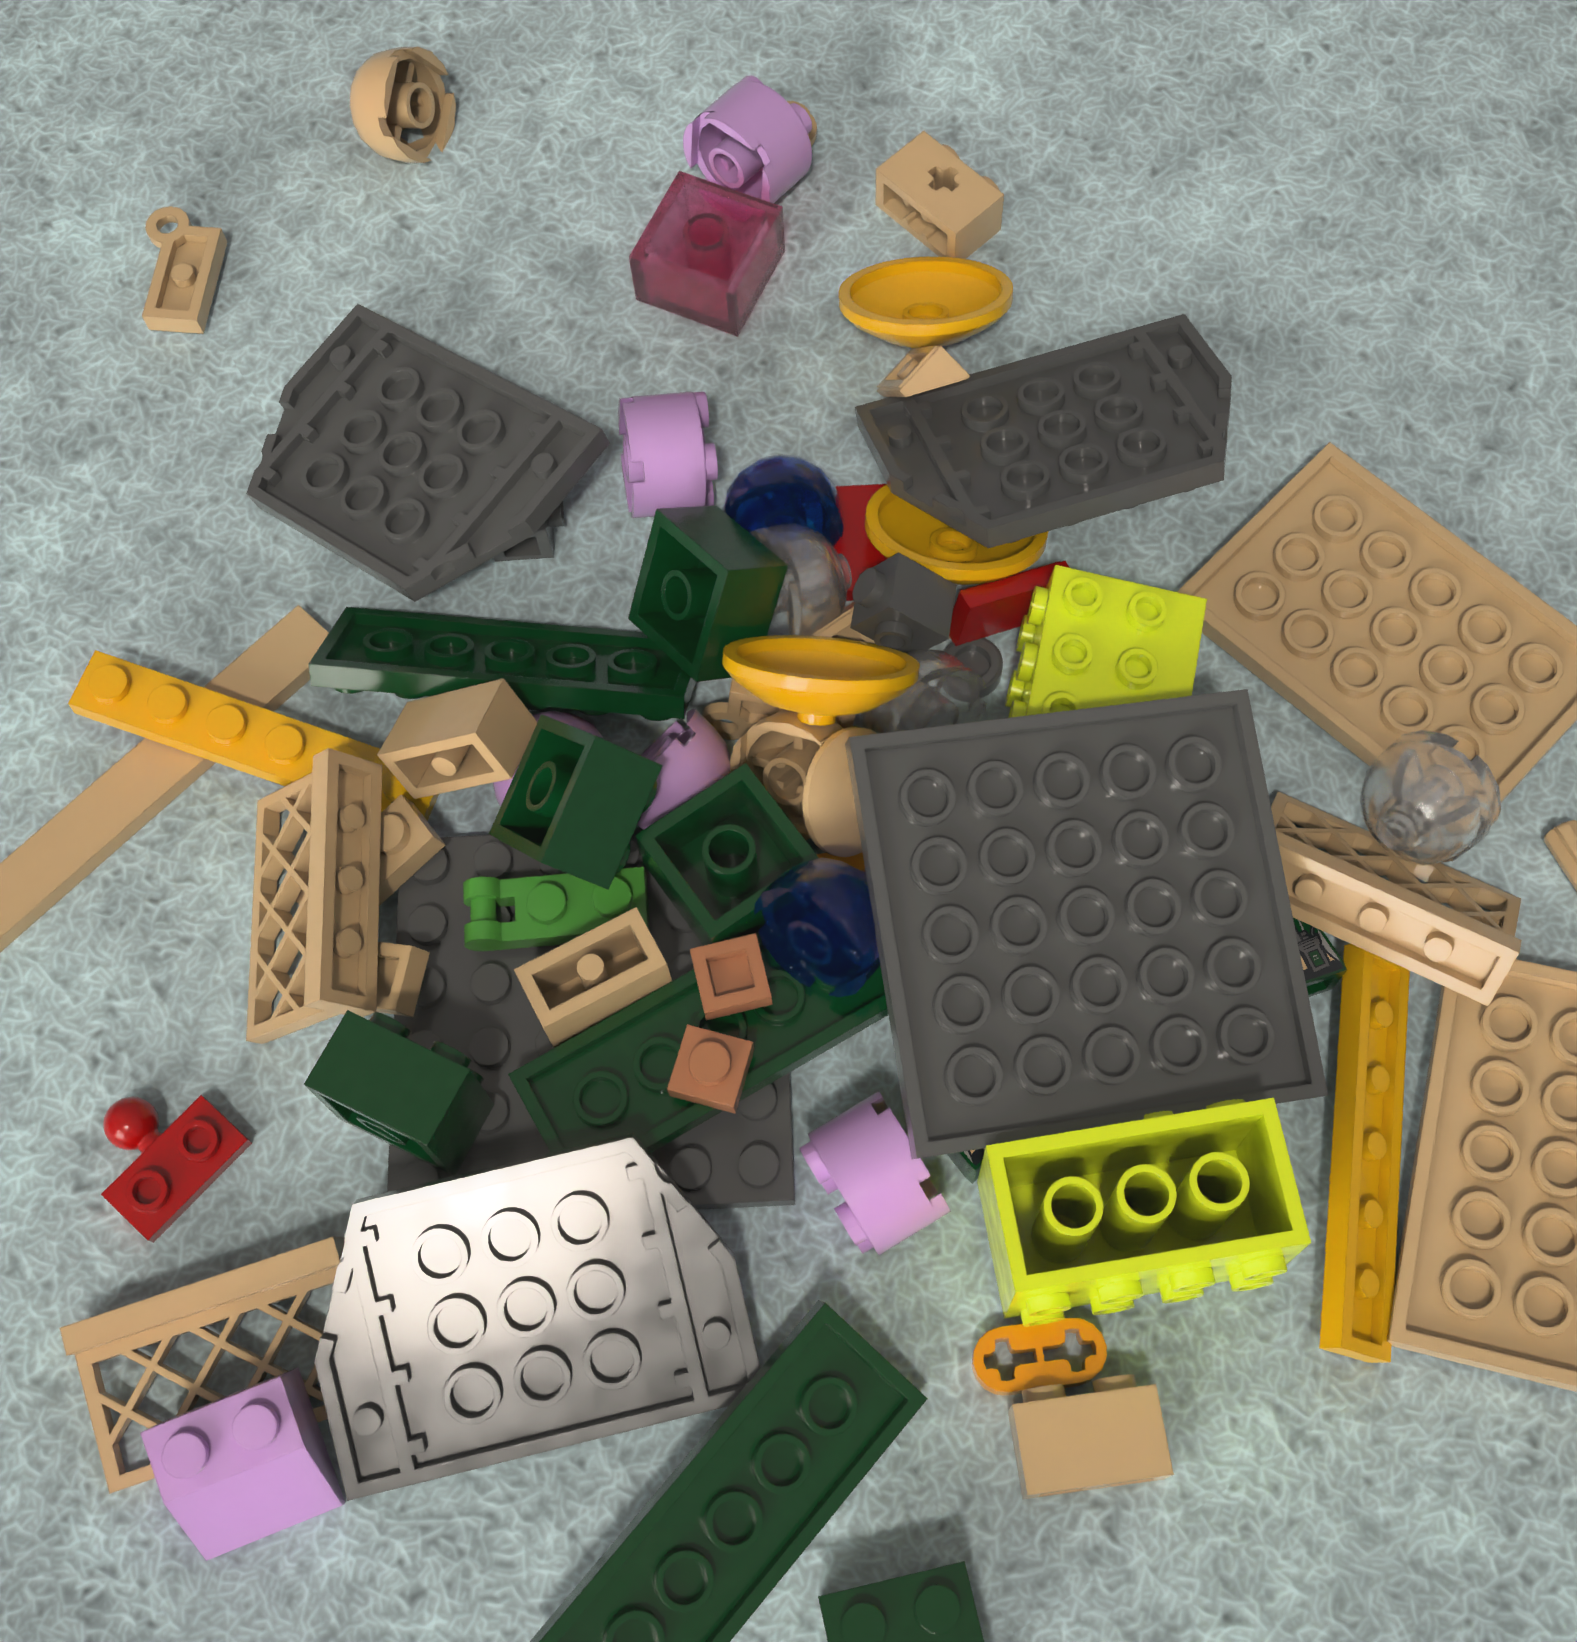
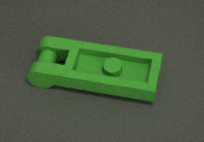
[463,867,650,951]

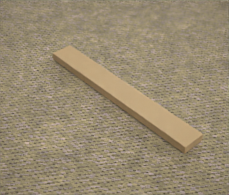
[0,605,329,953]

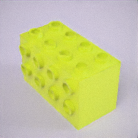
[1005,565,1207,718]
[977,1098,1311,1327]

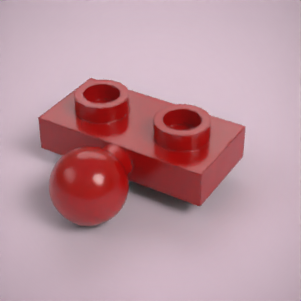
[101,1095,252,1243]

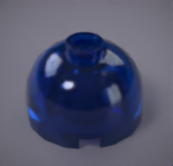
[723,454,844,578]
[754,858,881,997]

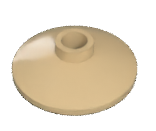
[802,727,877,857]

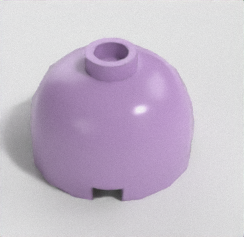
[637,709,731,830]

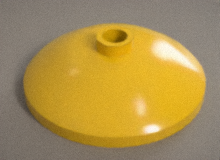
[838,257,1013,348]
[865,485,1049,585]
[722,635,920,726]

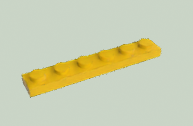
[68,650,439,821]
[1319,944,1410,1363]

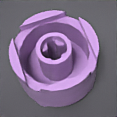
[683,75,812,217]
[618,392,718,518]
[799,1091,951,1255]

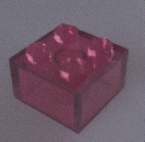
[629,171,785,337]

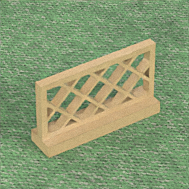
[246,748,382,1044]
[1271,791,1522,1006]
[60,1236,345,1494]

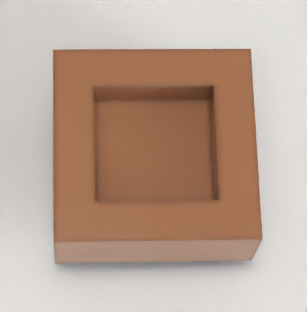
[690,933,773,1020]
[667,1024,755,1114]

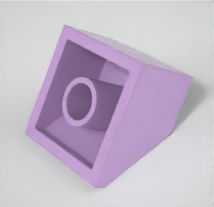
[140,1368,345,1561]

